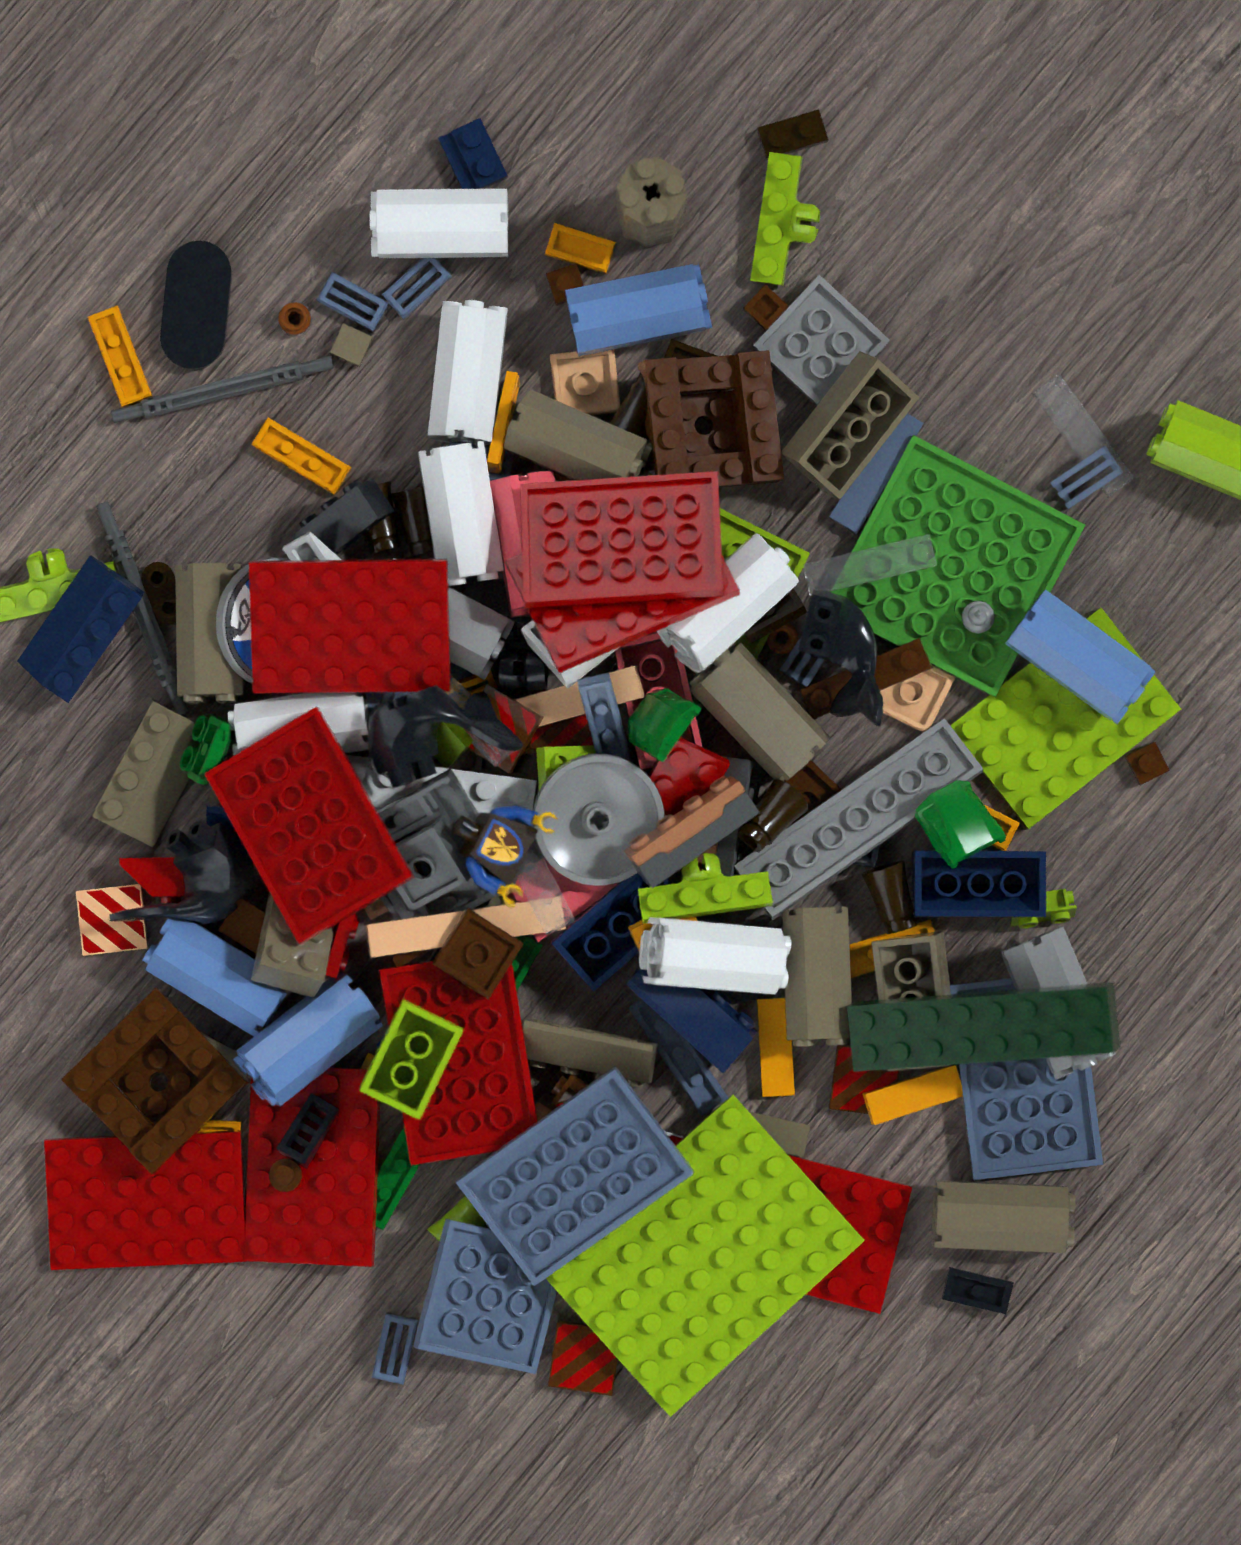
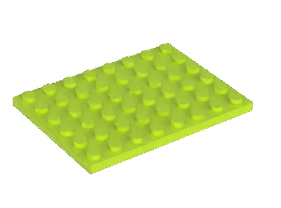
[545,1094,865,1417]

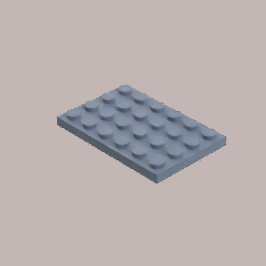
[950,978,1103,1180]
[456,1066,694,1286]

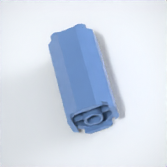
[565,264,712,357]
[1005,589,1156,724]
[142,917,287,1037]
[233,971,383,1106]

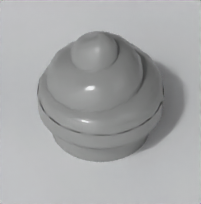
[962,601,995,634]

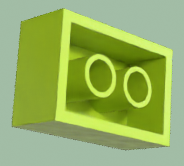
[359,999,463,1120]

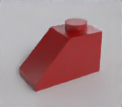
[119,857,185,903]

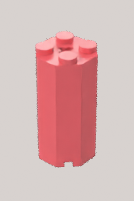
[490,471,555,618]

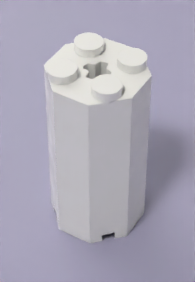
[370,189,508,258]
[428,300,508,446]
[418,441,504,586]
[657,533,799,673]
[228,692,369,756]
[639,917,791,994]

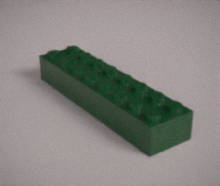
[847,982,1120,1072]

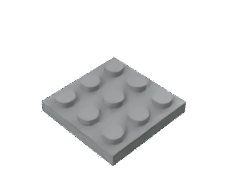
[753,275,890,406]

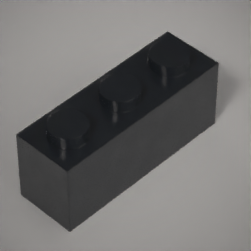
[292,479,394,555]

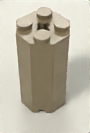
[616,157,687,249]
[503,389,654,481]
[175,563,245,704]
[689,642,830,781]
[782,906,852,1047]
[932,1180,1076,1253]

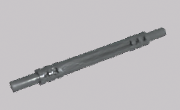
[111,356,334,423]
[96,501,189,716]

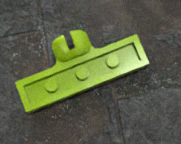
[750,152,820,286]
[0,548,116,622]
[638,853,773,924]

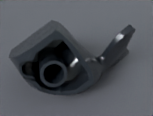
[798,589,883,726]
[368,685,523,788]
[109,820,254,924]

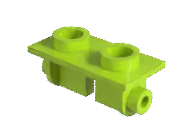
[1010,888,1077,929]

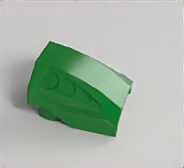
[628,688,701,762]
[180,714,232,786]
[915,780,1006,869]

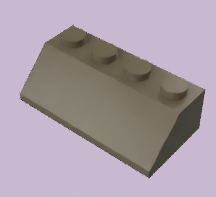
[92,701,199,848]
[871,931,951,1071]
[523,1018,659,1087]

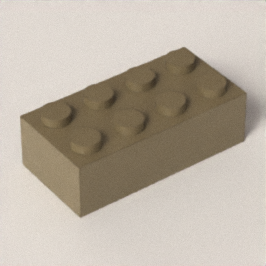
[781,351,919,500]
[251,892,335,997]

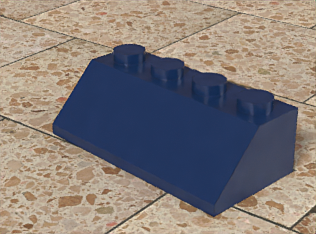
[17,555,144,703]
[912,851,1046,917]
[551,872,673,991]
[626,966,757,1073]

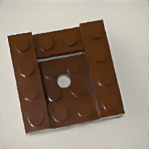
[638,350,784,488]
[61,988,249,1174]

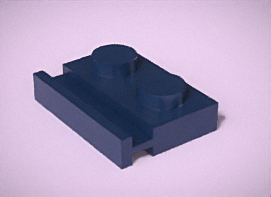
[438,118,508,189]

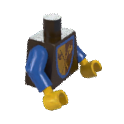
[453,806,558,908]

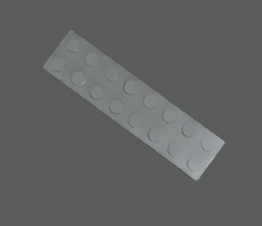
[734,718,983,920]

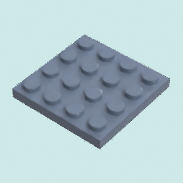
[413,1218,557,1374]

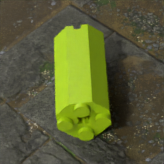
[1146,400,1241,500]

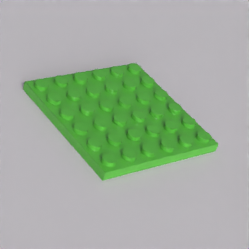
[831,435,1085,697]

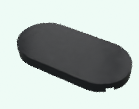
[160,241,232,370]

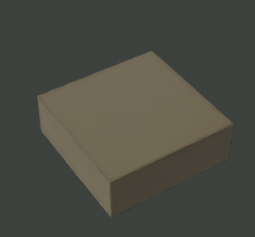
[330,323,373,367]

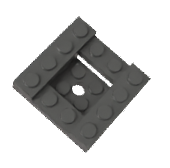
[378,768,518,921]

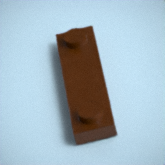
[800,638,933,720]

